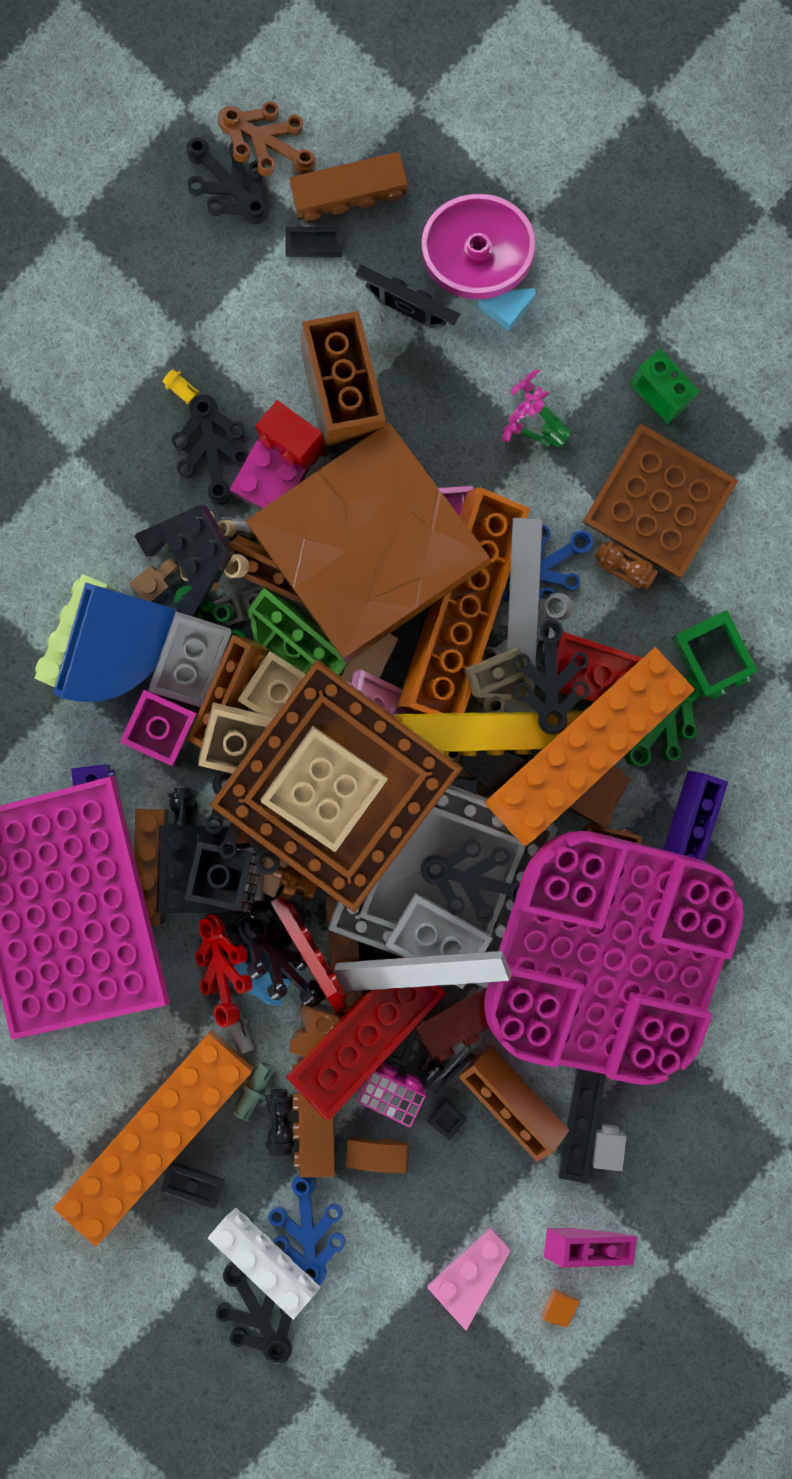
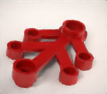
[195,914,253,1028]

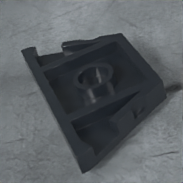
[355,264,460,328]

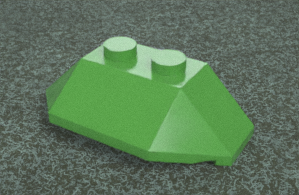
[248,588,350,675]

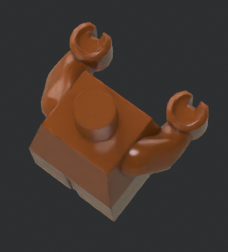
[271,864,317,903]

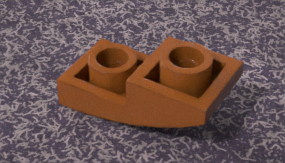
[346,1136,409,1173]

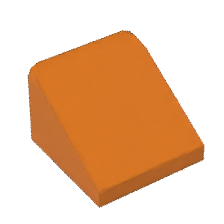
[541,1288,580,1328]

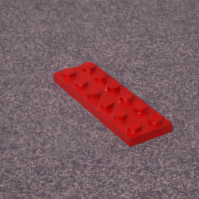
[286,956,446,1121]

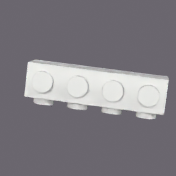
[208,1208,320,1319]

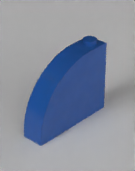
[53,582,178,702]

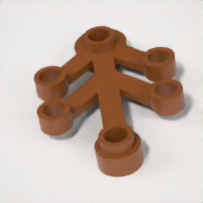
[217,101,316,176]

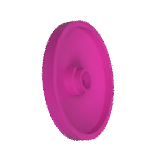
[422,194,535,299]

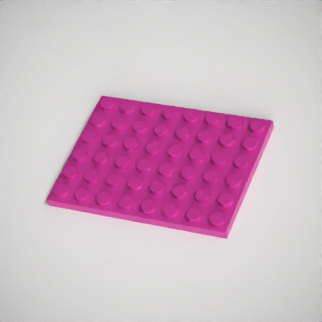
[0,776,170,1040]

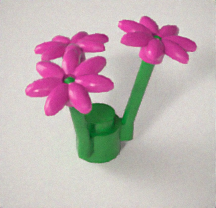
[502,369,571,448]

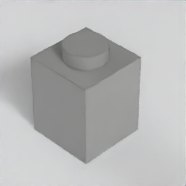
[591,1124,626,1172]

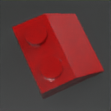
[255,400,328,469]

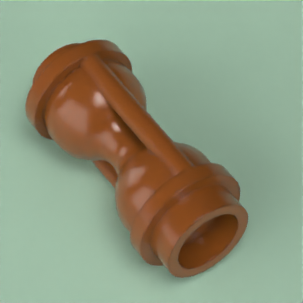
[594,540,658,591]

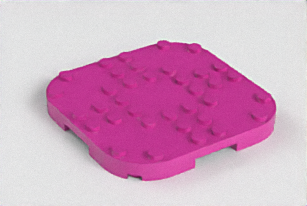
[484,831,743,1085]

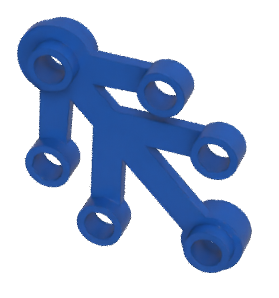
[501,525,593,601]
[268,1173,346,1285]

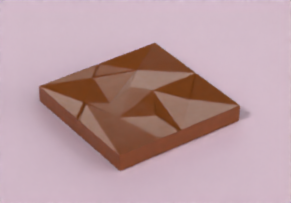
[245,423,490,663]
[209,660,463,913]

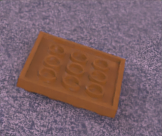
[582,423,738,579]

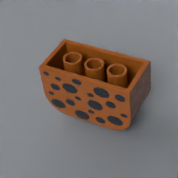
[301,311,386,447]

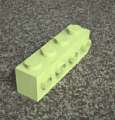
[34,574,117,687]

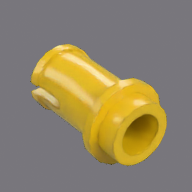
[162,369,200,405]

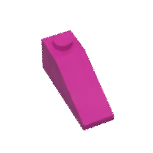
[544,1228,637,1268]

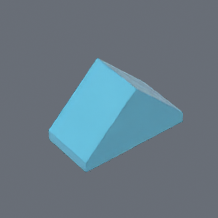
[477,288,536,332]

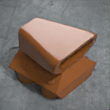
[568,766,631,828]
[289,1003,347,1057]

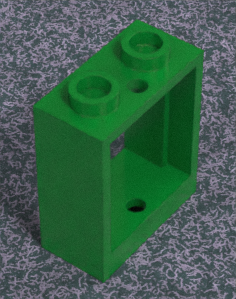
[629,348,699,425]
[671,610,757,700]

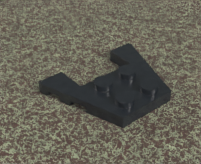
[134,505,234,619]

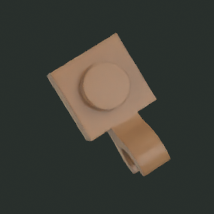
[129,558,180,602]

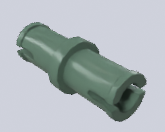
[233,1061,275,1121]

